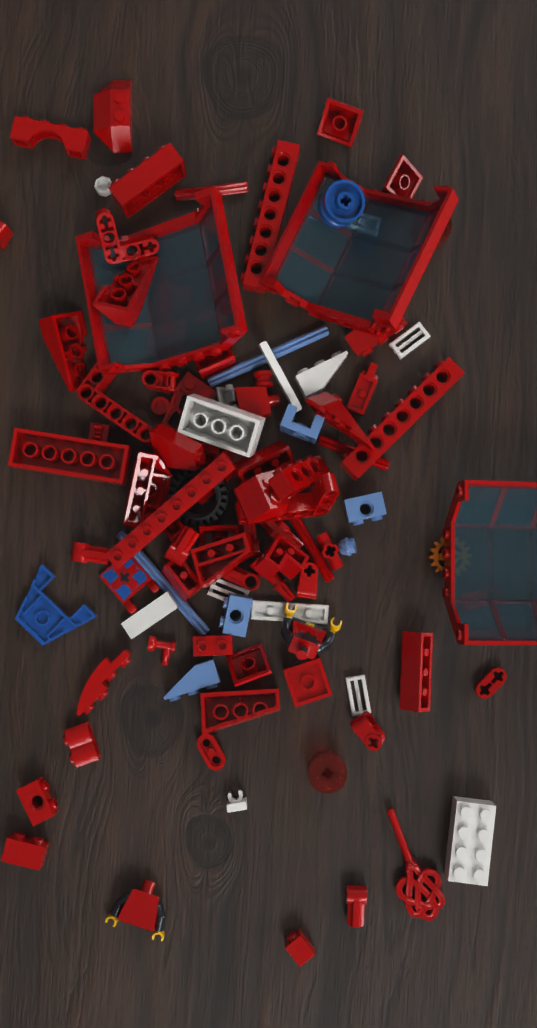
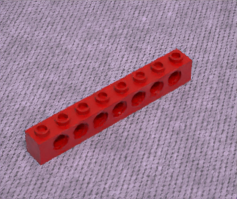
[240,140,300,294]
[340,357,465,481]
[105,452,238,569]

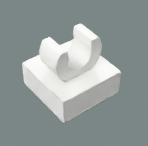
[226,790,247,813]

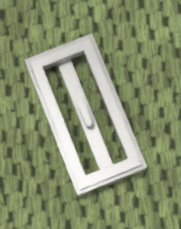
[389,322,431,360]
[207,579,250,601]
[345,674,371,716]

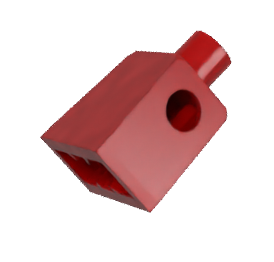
[235,386,281,418]

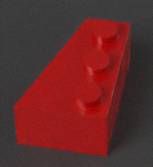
[344,304,409,357]
[233,440,295,486]
[190,532,256,588]

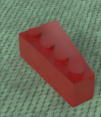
[200,688,280,735]

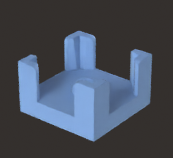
[280,404,325,445]

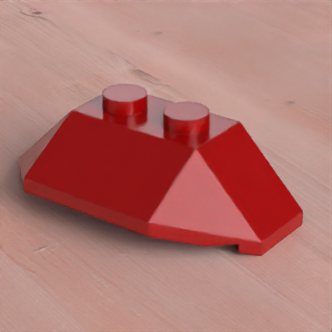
[93,80,133,154]
[123,451,172,527]

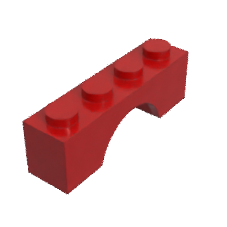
[10,116,91,160]

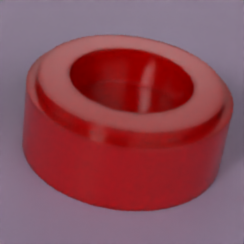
[151,396,170,416]

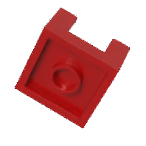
[283,656,332,708]

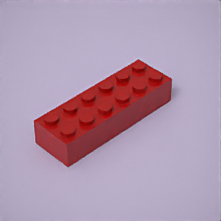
[8,428,132,486]

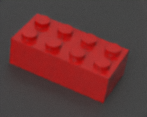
[108,143,187,219]

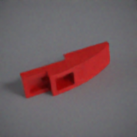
[76,649,132,716]

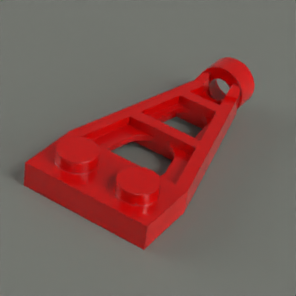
[162,372,217,431]

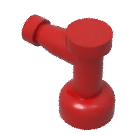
[147,635,176,666]

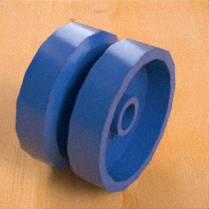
[318,180,365,229]

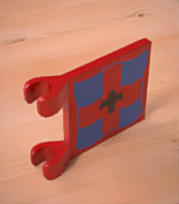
[99,557,161,614]

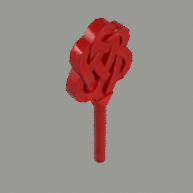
[386,807,445,921]

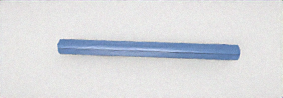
[207,325,329,387]
[116,530,209,636]

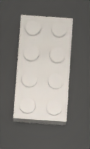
[177,393,266,458]
[444,796,496,886]

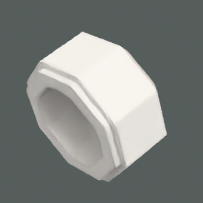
[94,176,112,197]

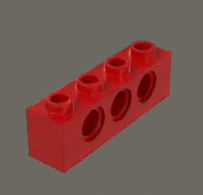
[268,455,331,501]

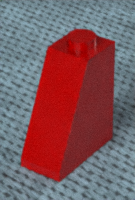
[149,423,206,471]

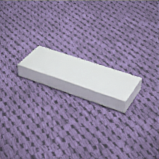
[121,591,179,640]

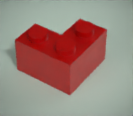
[253,533,310,581]

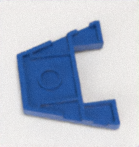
[15,564,97,646]

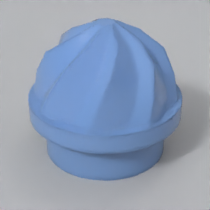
[338,537,357,556]

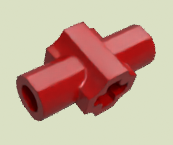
[316,532,344,571]

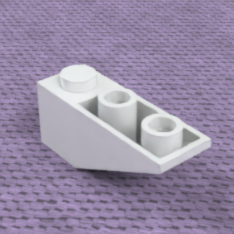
[295,351,348,400]

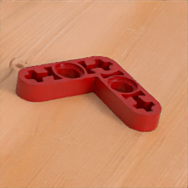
[95,208,159,264]

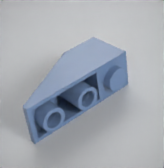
[163,658,221,702]

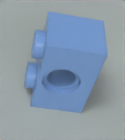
[343,491,387,526]
[219,592,253,637]

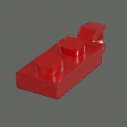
[346,362,379,416]

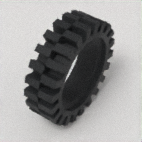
[168,466,229,526]

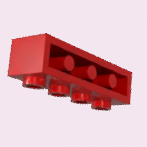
[399,631,433,712]

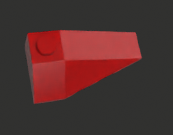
[93,255,159,327]
[38,310,87,392]
[305,392,377,453]

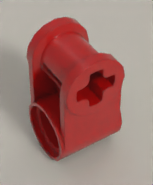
[141,370,179,394]
[297,562,318,599]
[350,711,385,751]

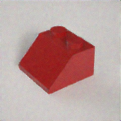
[234,470,289,525]

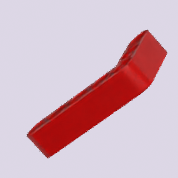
[77,353,153,446]
[235,473,339,525]

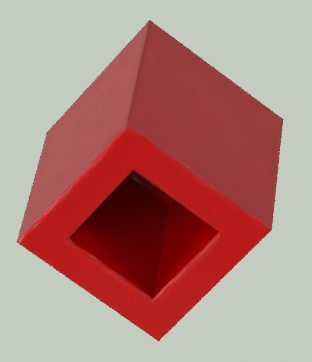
[285,929,315,967]

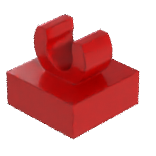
[88,422,111,442]

